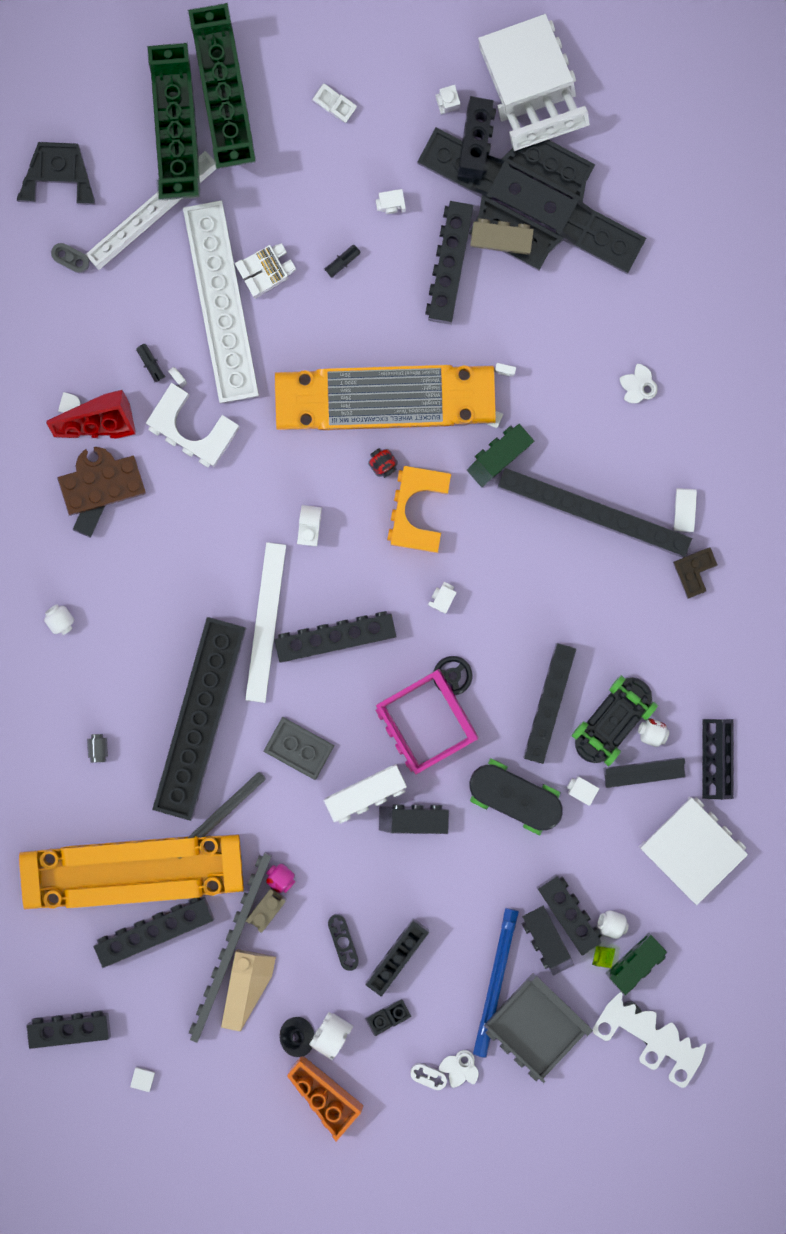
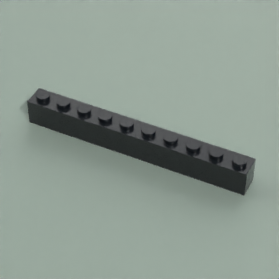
[497,468,692,558]

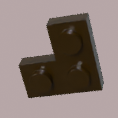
[673,547,718,599]

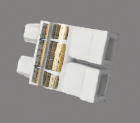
[235,243,296,299]

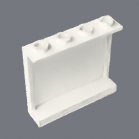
[478,14,576,114]
[639,797,748,905]

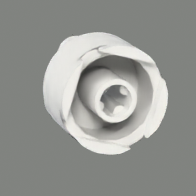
[309,1012,353,1060]

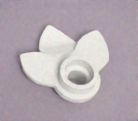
[620,364,658,403]
[439,1050,478,1088]

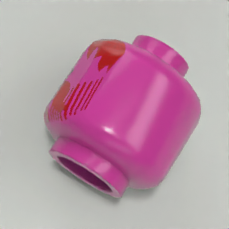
[266,864,296,893]

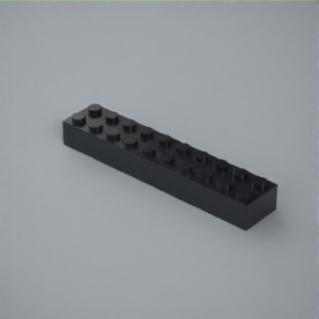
[152,617,247,821]

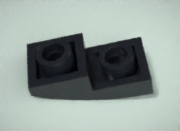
[73,506,105,538]
[365,999,412,1036]

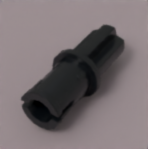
[324,245,361,278]
[136,344,166,383]

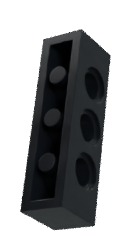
[457,96,496,180]
[536,875,602,956]
[365,918,429,997]
[26,1010,111,1049]

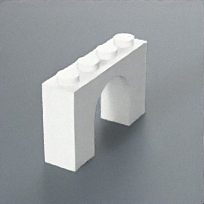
[146,383,240,468]

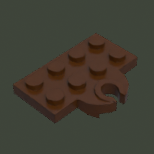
[57,447,146,516]

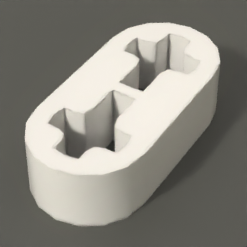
[410,1063,447,1090]

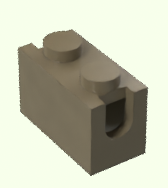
[246,888,287,933]

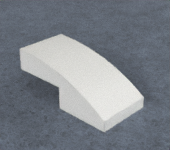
[312,83,357,123]
[673,488,697,532]

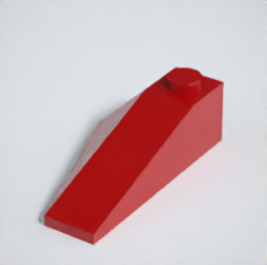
[46,390,136,439]

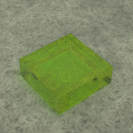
[592,945,615,968]

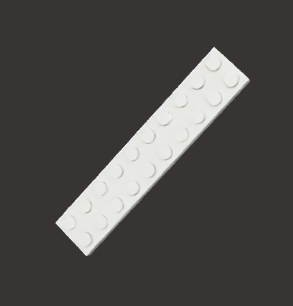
[183,200,259,404]

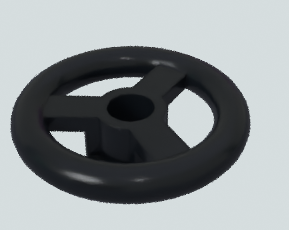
[433,656,473,695]

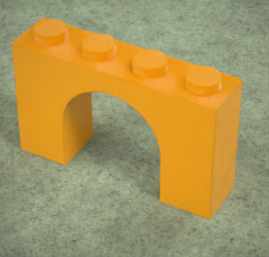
[387,466,451,553]

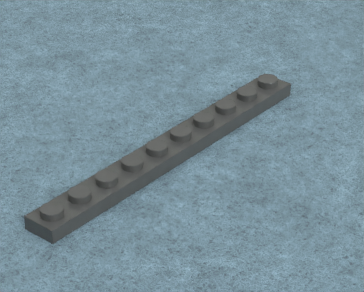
[189,852,272,1043]

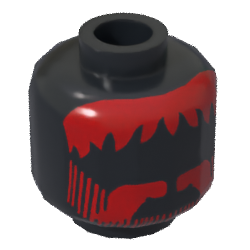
[368,448,398,478]

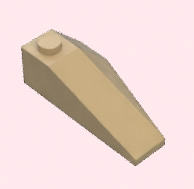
[221,949,276,1031]

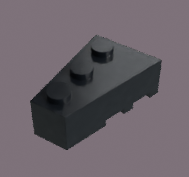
[379,804,449,834]
[521,906,574,976]

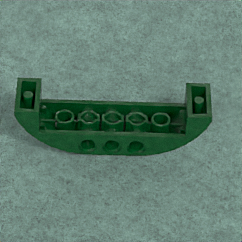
[188,3,256,169]
[147,43,200,200]

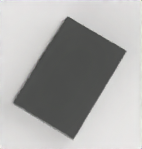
[263,717,335,780]

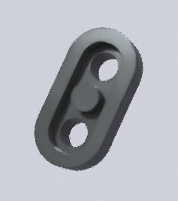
[51,243,89,273]

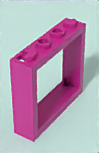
[375,669,479,775]

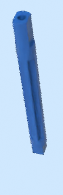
[473,908,519,1058]

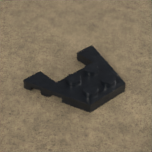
[17,142,95,205]

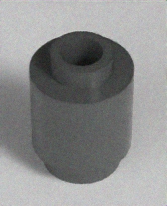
[87,734,108,763]

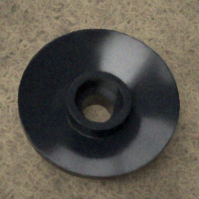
[279,1017,314,1057]

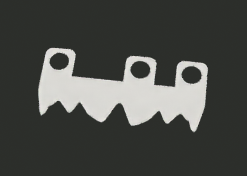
[593,992,706,1088]

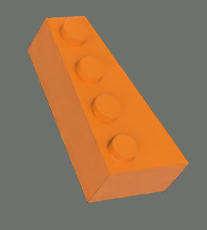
[287,1056,364,1142]

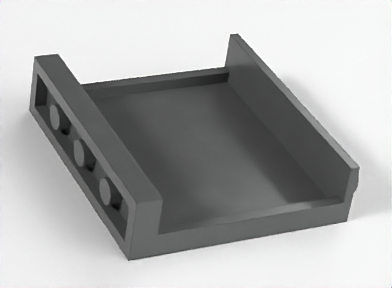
[484,973,593,1083]

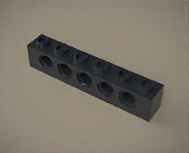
[425,201,473,325]
[274,611,397,663]
[523,643,576,764]
[93,897,214,968]

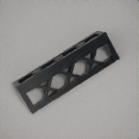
[702,719,734,800]
[603,757,685,788]

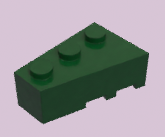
[467,424,535,488]
[606,933,667,996]

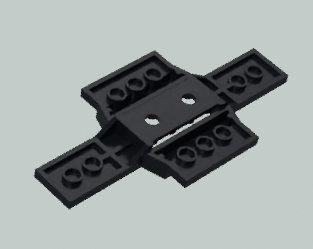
[417,127,646,274]

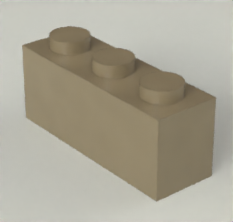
[470,219,534,255]

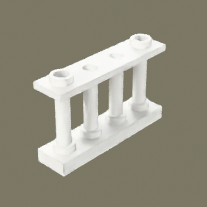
[497,82,590,151]

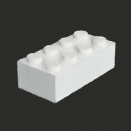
[324,764,407,823]

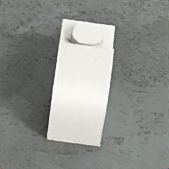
[297,505,322,546]

